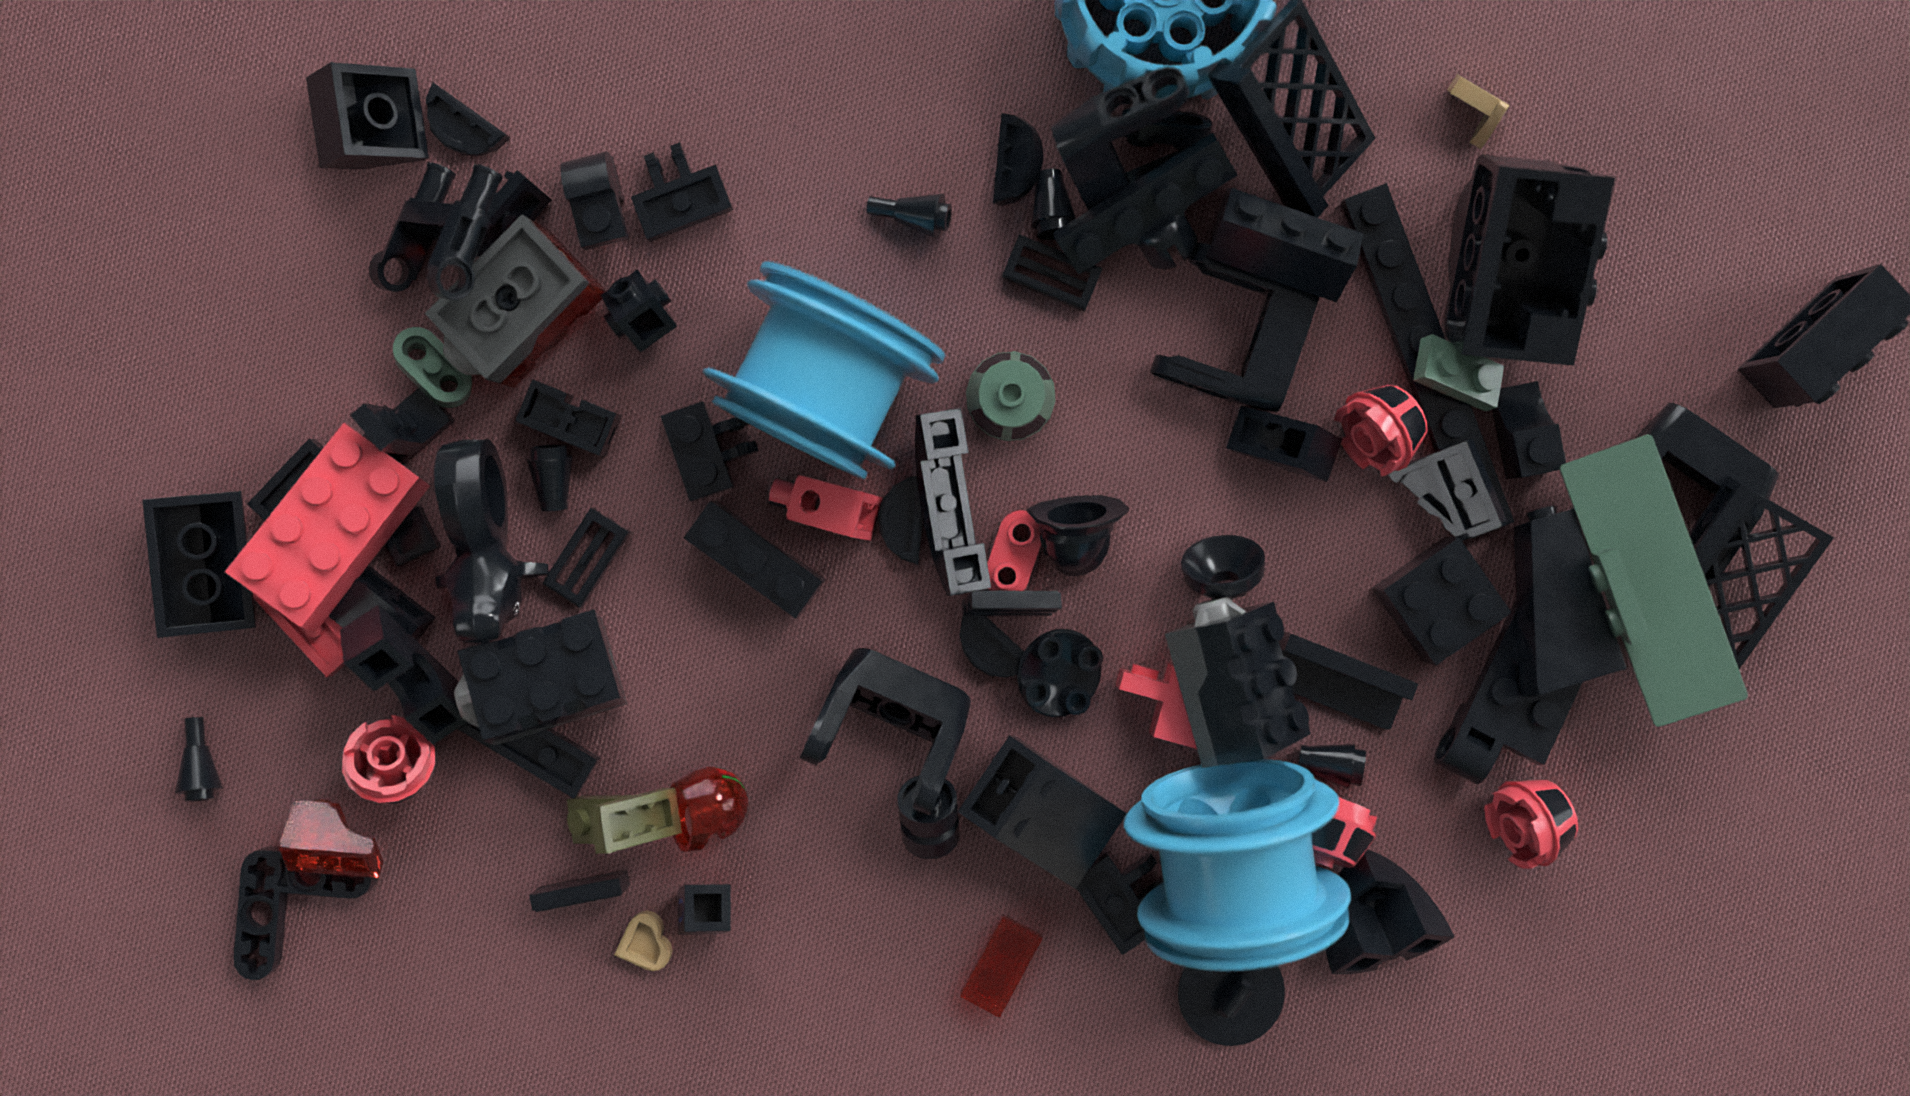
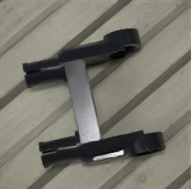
[369,162,503,300]

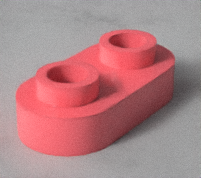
[987,510,1041,591]

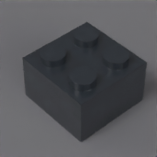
[1371,537,1512,665]

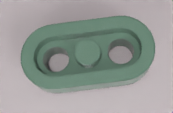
[393,327,472,408]

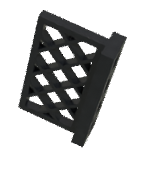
[1207,0,1376,218]
[1689,476,1834,669]

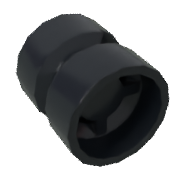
[898,775,960,859]

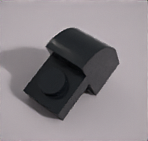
[560,151,629,250]

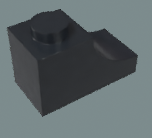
[1492,381,1566,479]
[1226,406,1342,482]

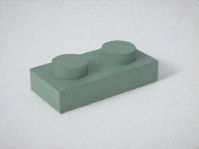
[1413,334,1504,411]

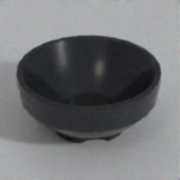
[1181,535,1266,600]

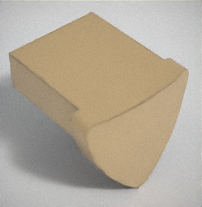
[1447,74,1510,149]

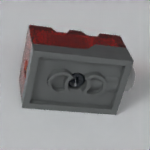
[425,215,606,388]

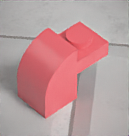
[1115,663,1197,749]

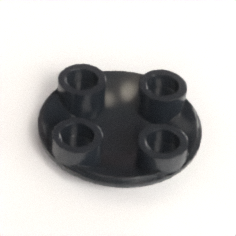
[1017,629,1103,717]

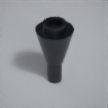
[866,194,952,239]
[174,717,223,802]

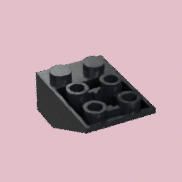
[958,735,1127,889]

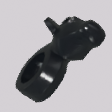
[434,439,549,644]

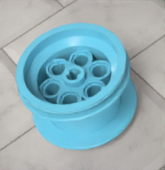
[703,261,946,480]
[1124,759,1351,970]

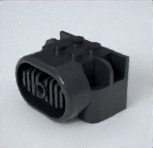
[1444,154,1616,366]

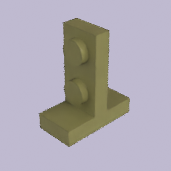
[567,788,682,854]

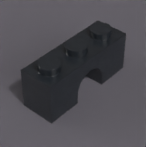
[684,501,826,619]
[340,605,467,744]

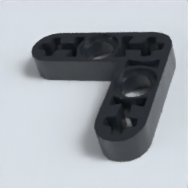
[233,846,378,980]

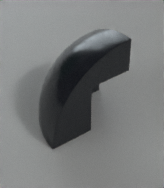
[1325,850,1455,974]

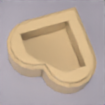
[614,910,673,971]

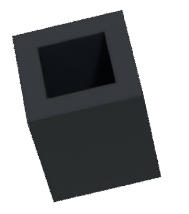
[678,884,731,935]

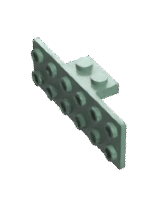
[1559,435,1748,727]

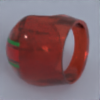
[670,766,749,852]

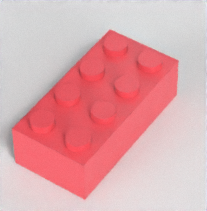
[225,423,430,632]

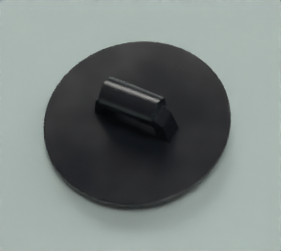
[1178,965,1285,1046]

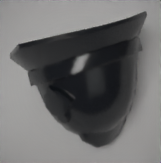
[1027,495,1129,576]

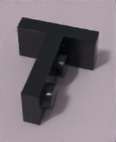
[350,388,455,465]

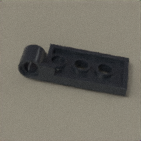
[1434,600,1583,785]

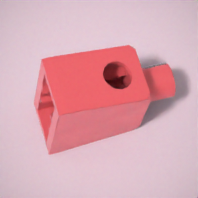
[769,475,883,541]

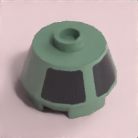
[966,351,1056,441]

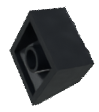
[306,62,429,170]

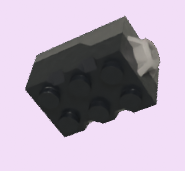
[1165,597,1311,768]
[454,609,628,746]

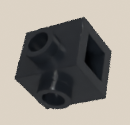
[600,269,677,353]

